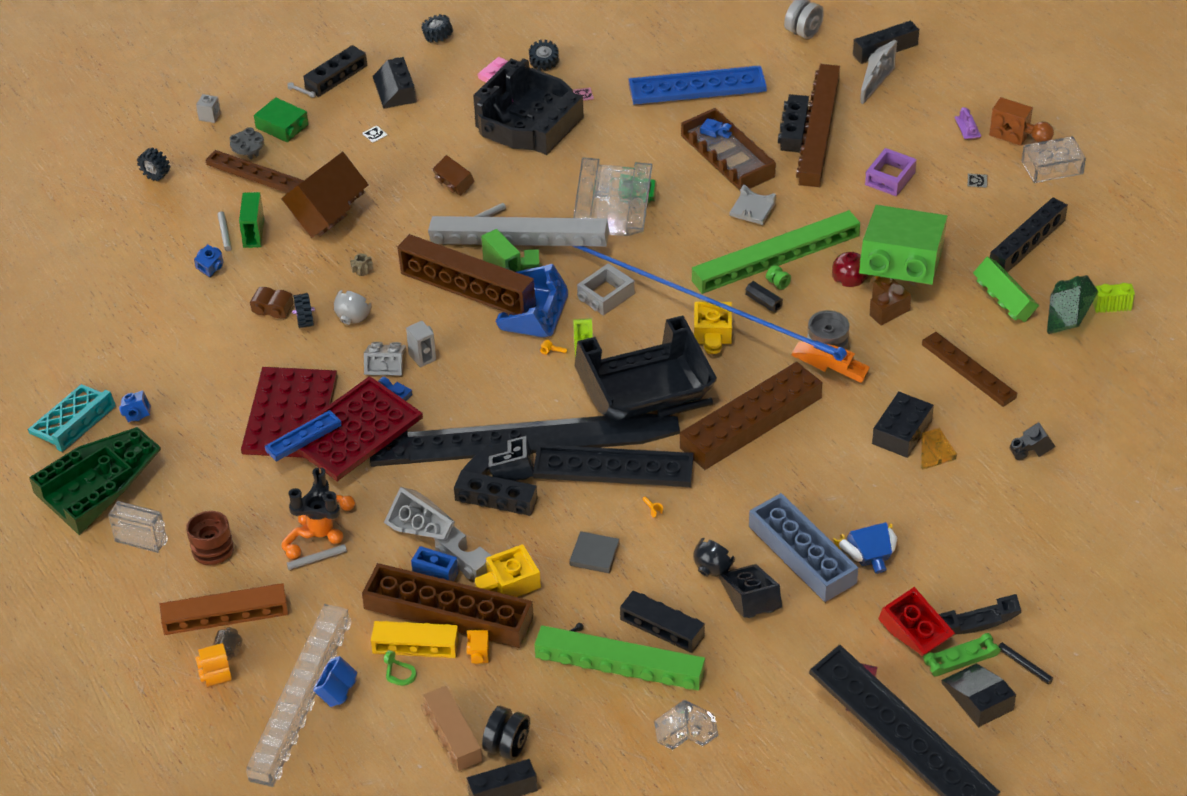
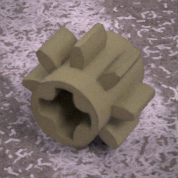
[350,253,373,276]

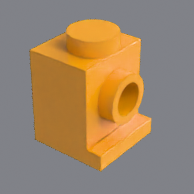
[467,630,489,664]

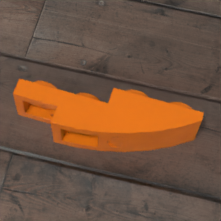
[791,341,870,383]

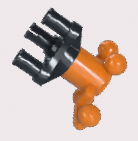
[281,467,355,560]

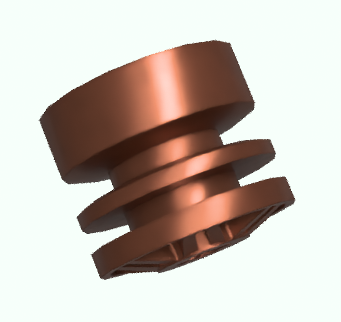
[186,511,234,565]

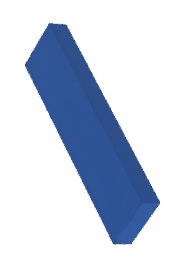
[265,410,342,462]

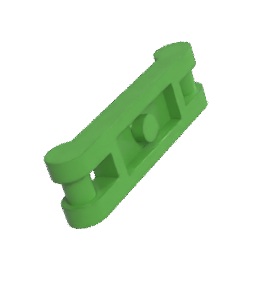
[923,633,1001,677]

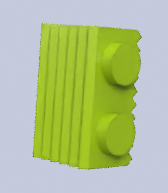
[1092,283,1135,313]

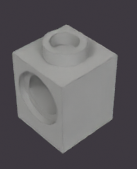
[196,94,221,123]

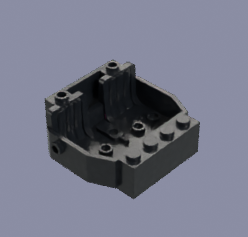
[473,58,584,155]

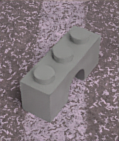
[434,526,492,582]

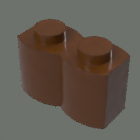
[250,287,294,319]

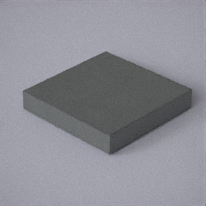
[569,531,619,573]

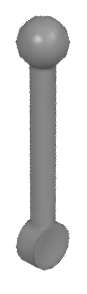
[287,83,316,98]

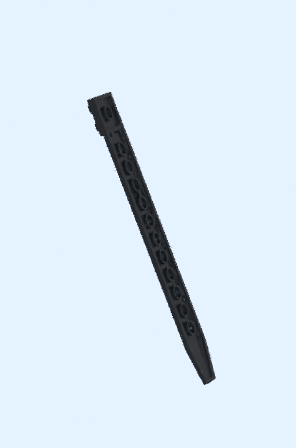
[370,414,680,467]

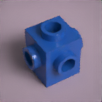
[194,244,223,277]
[119,390,151,422]

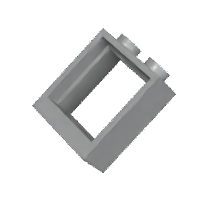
[577,263,635,316]

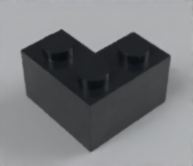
[489,436,534,481]

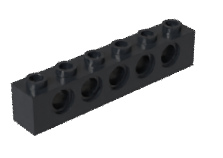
[990,197,1068,273]

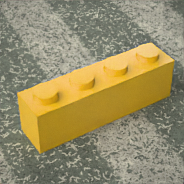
[371,621,459,658]

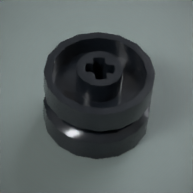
[482,705,530,761]

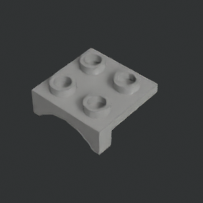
[729,185,776,225]

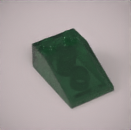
[1047,275,1098,334]

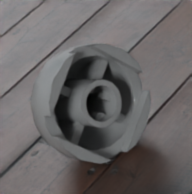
[334,290,372,325]

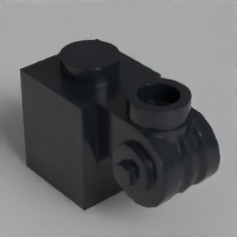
[1009,422,1056,460]

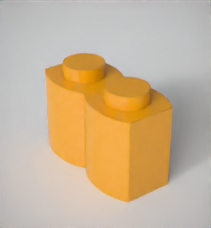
[195,643,232,687]

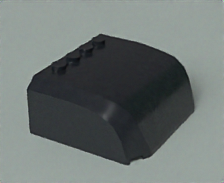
[574,315,717,421]

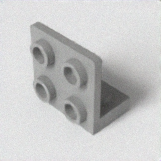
[364,342,406,376]

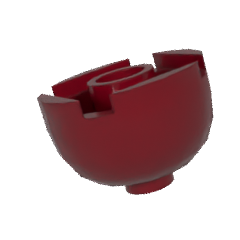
[832,252,868,287]

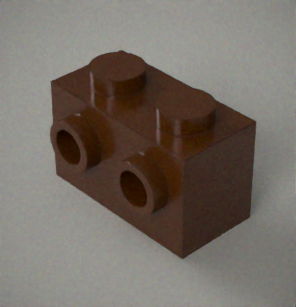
[432,155,475,196]

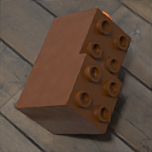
[281,151,369,238]

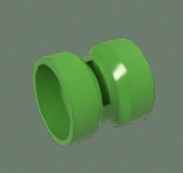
[766,265,791,290]

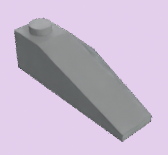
[860,40,897,104]
[384,487,455,540]

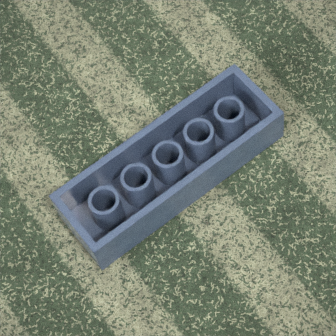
[749,493,858,602]

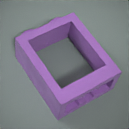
[865,148,917,196]

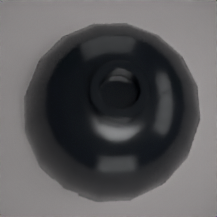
[693,538,735,577]

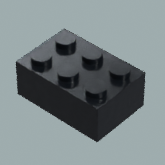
[872,391,934,458]

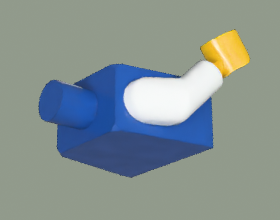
[833,522,897,574]

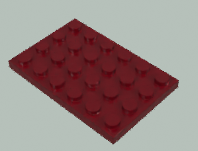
[241,367,337,458]
[296,376,423,482]

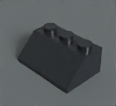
[372,57,416,109]

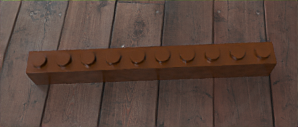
[796,64,840,187]

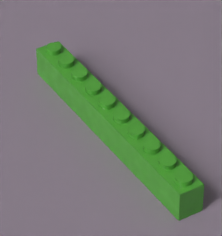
[692,210,860,294]

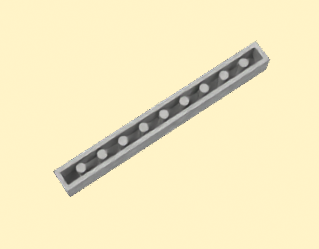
[428,216,610,247]

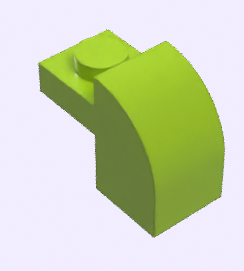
[573,318,593,357]

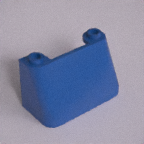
[495,264,568,338]

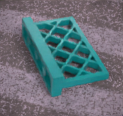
[27,384,116,452]

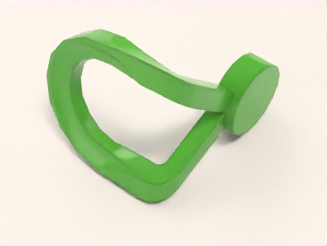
[384,650,417,686]

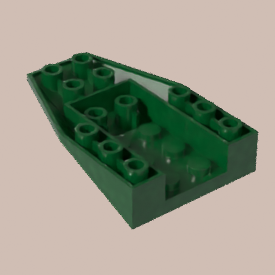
[29,427,161,535]

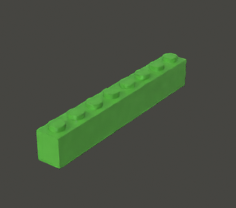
[534,625,705,690]

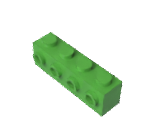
[973,256,1040,322]

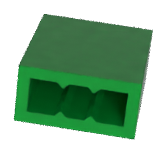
[254,97,309,142]
[239,192,264,248]

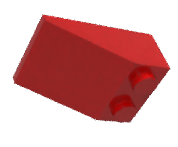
[878,587,955,656]

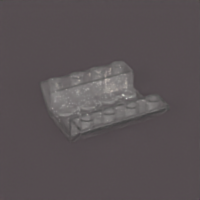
[573,157,653,236]

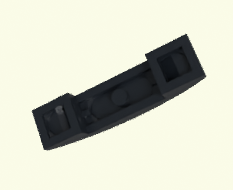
[939,594,1022,634]

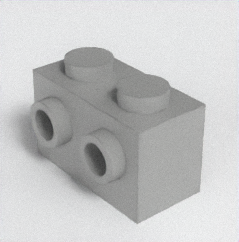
[406,321,436,367]

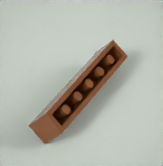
[159,583,288,635]

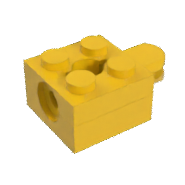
[694,301,732,354]
[475,544,541,597]

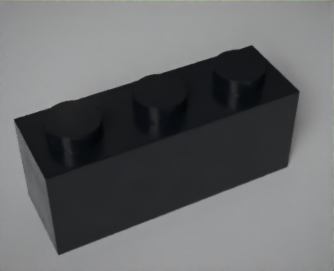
[466,759,538,796]

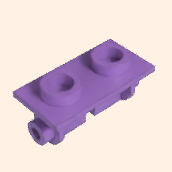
[955,107,981,139]

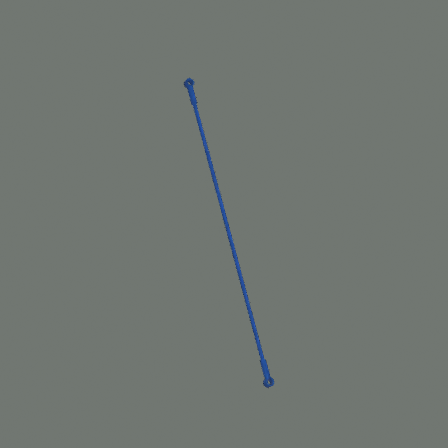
[572,246,847,361]

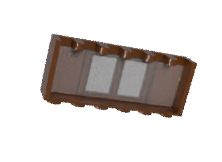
[681,108,776,191]

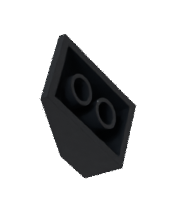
[719,564,782,618]
[941,663,1016,727]

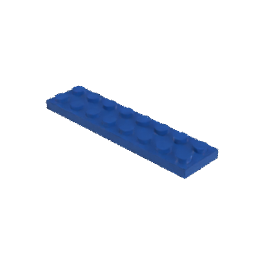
[628,65,767,105]

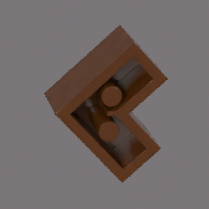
[869,277,911,325]

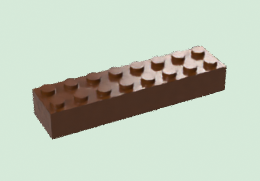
[397,234,536,315]
[680,361,823,470]
[362,563,533,648]

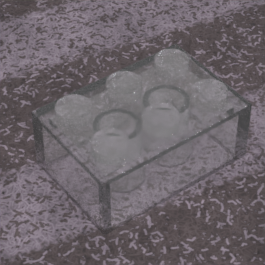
[1021,136,1086,183]

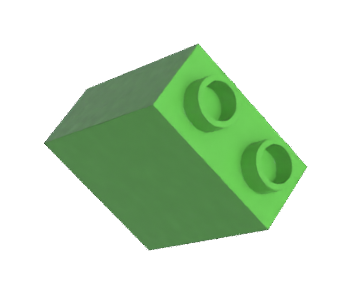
[859,205,948,285]

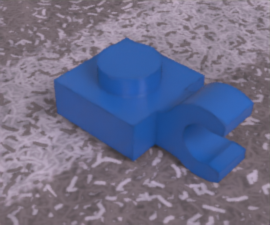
[700,118,732,138]
[378,376,412,401]

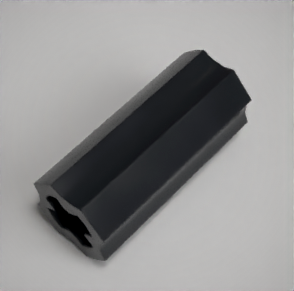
[745,281,783,313]

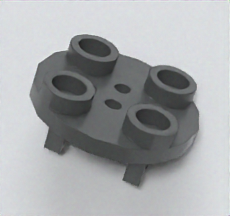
[230,127,264,160]

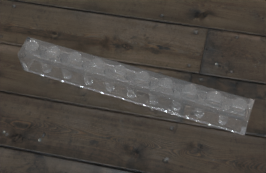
[246,604,351,787]

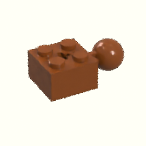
[989,97,1054,146]

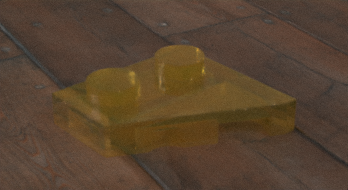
[921,428,957,470]

